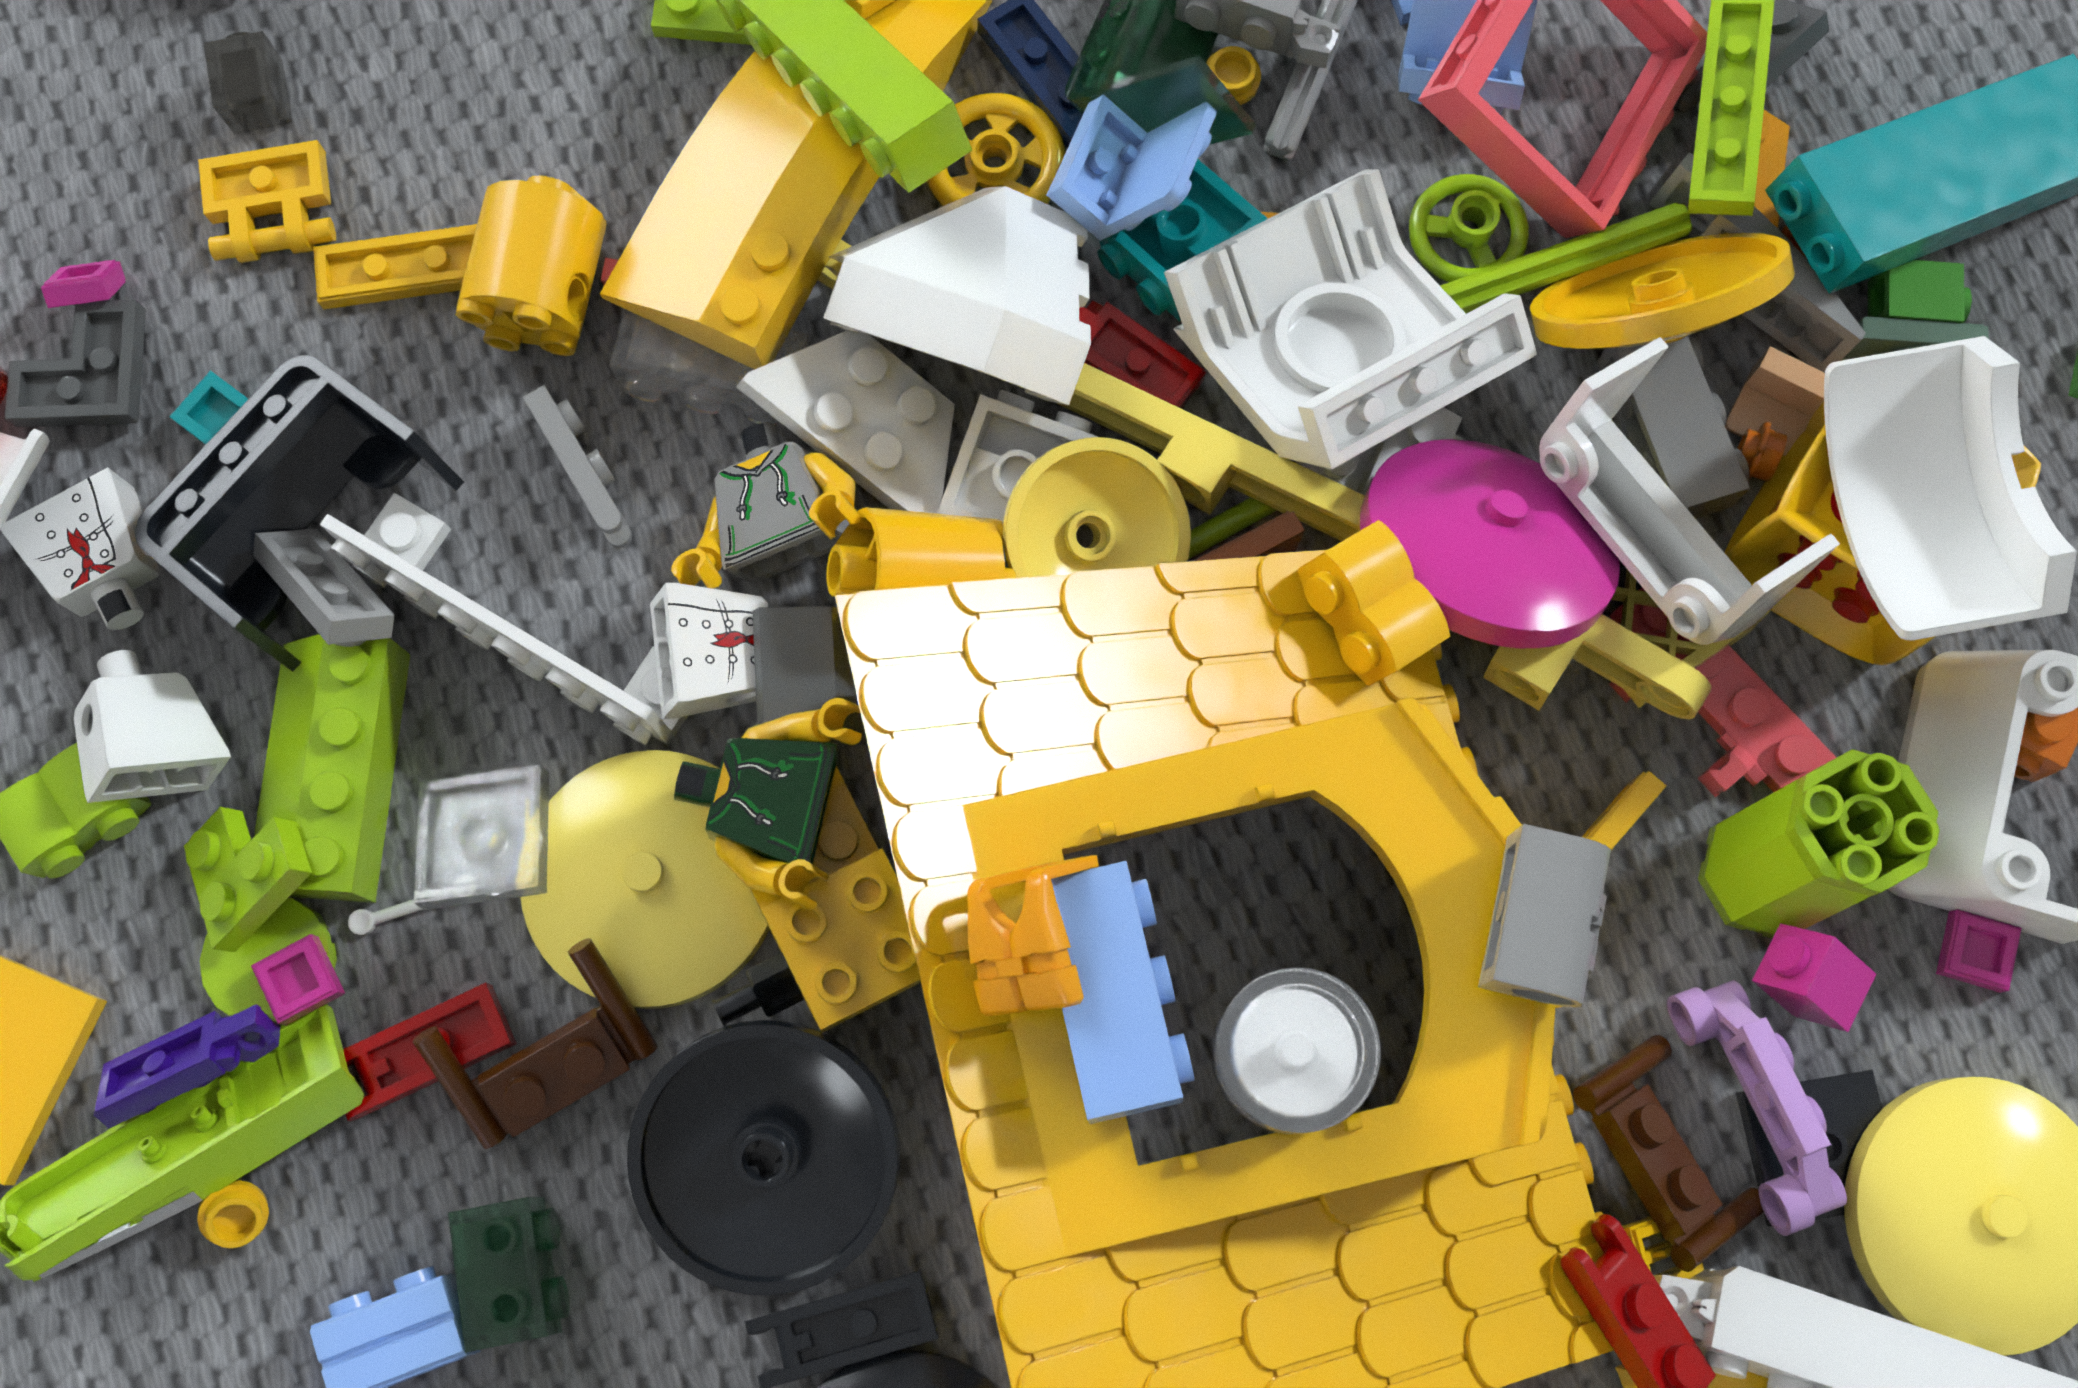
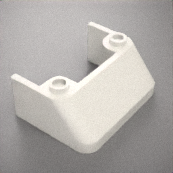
[1539,337,1840,645]
[1888,650,2078,944]

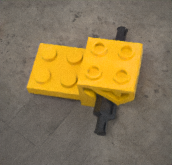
[712,766,921,1033]

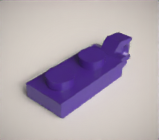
[94,1004,280,1129]

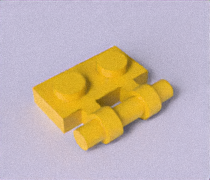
[198,140,336,263]

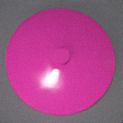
[1360,439,1620,649]

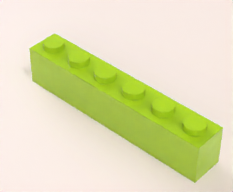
[716,0,972,193]

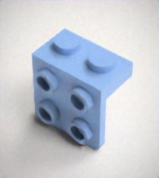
[1398,0,1538,115]
[1046,94,1217,241]

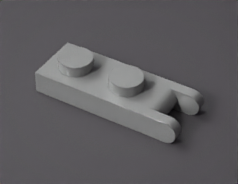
[522,385,632,548]

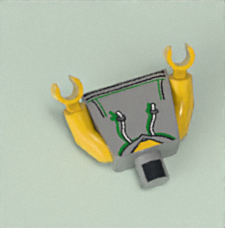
[671,423,862,589]

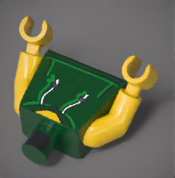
[674,698,862,910]

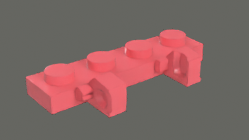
[1608,587,1837,797]

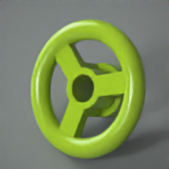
[1409,174,1529,282]

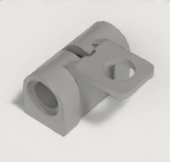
[1478,824,1611,1007]

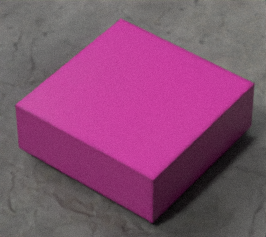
[41,259,125,308]
[1936,909,2022,993]
[251,934,345,1026]

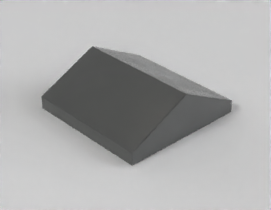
[753,606,868,745]

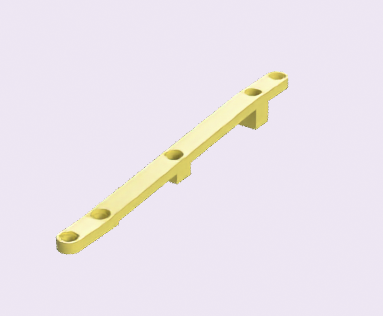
[818,240,1712,720]

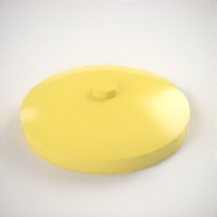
[520,750,770,1009]
[1844,1077,2078,1356]

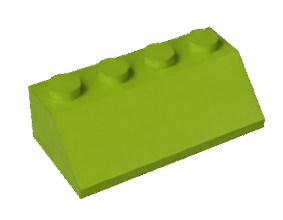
[254,634,410,903]

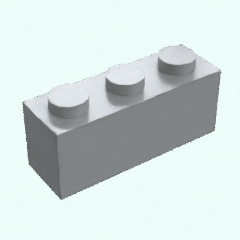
[1596,335,1750,518]

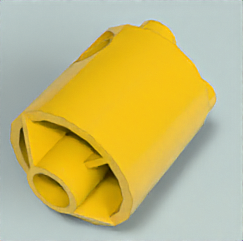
[455,175,607,356]
[826,507,1016,597]

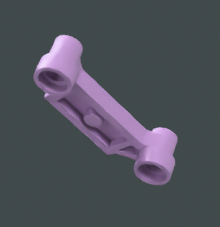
[1667,980,1847,1236]

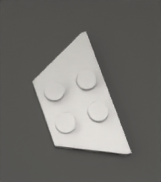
[736,330,955,514]

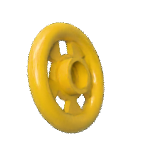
[927,93,1066,206]

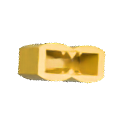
[1298,520,1450,686]

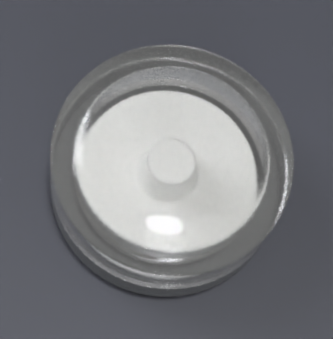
[1213,967,1381,1134]

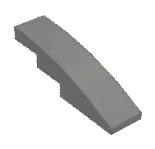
[1648,152,1866,373]

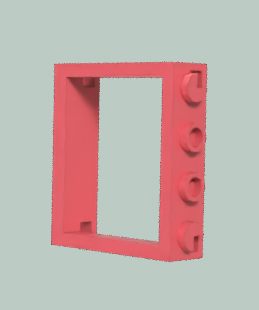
[1418,0,1707,238]

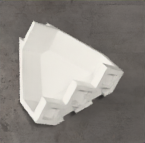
[823,186,1091,405]

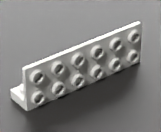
[319,493,687,746]

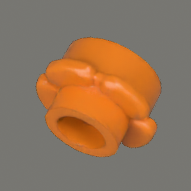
[1737,422,1787,482]

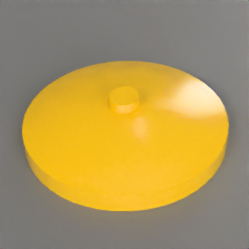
[1530,233,1795,349]

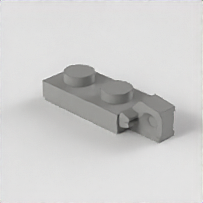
[1174,0,1341,68]

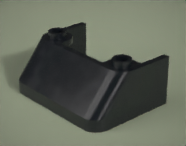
[135,355,464,672]

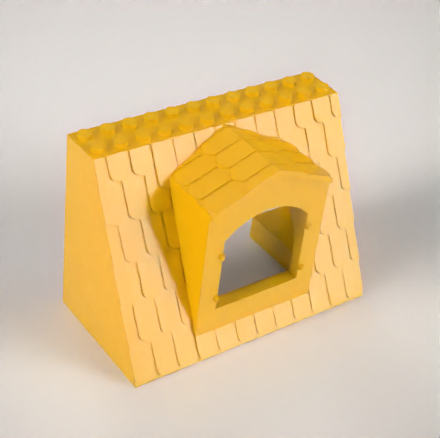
[835,550,1614,1388]

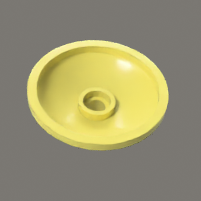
[1003,437,1191,578]

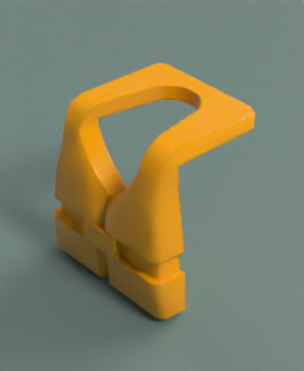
[968,855,1099,1016]

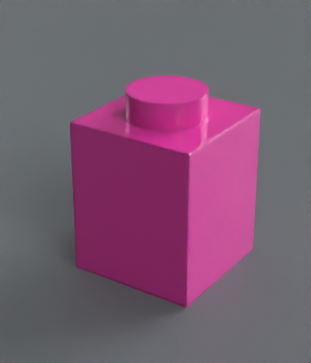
[1752,923,1876,1032]

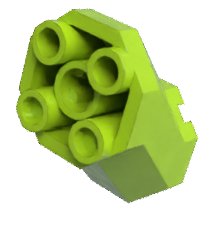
[1698,749,1940,939]

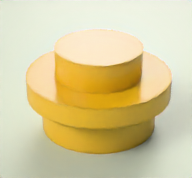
[1201,46,1261,106]
[197,1180,269,1248]

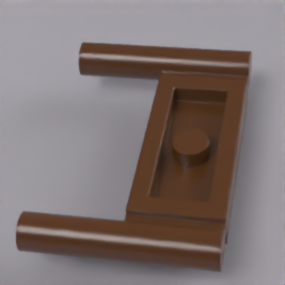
[413,938,658,1149]
[1573,1035,1764,1272]

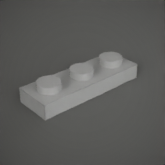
[253,528,394,647]

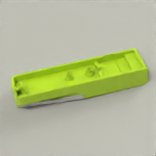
[0,1003,364,1282]

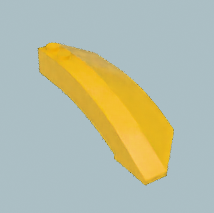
[600,0,992,370]

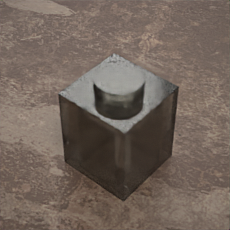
[203,31,293,135]

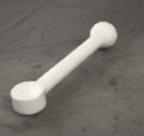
[348,876,480,935]

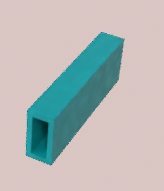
[1765,53,2078,294]

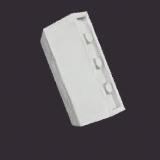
[1164,169,1537,469]

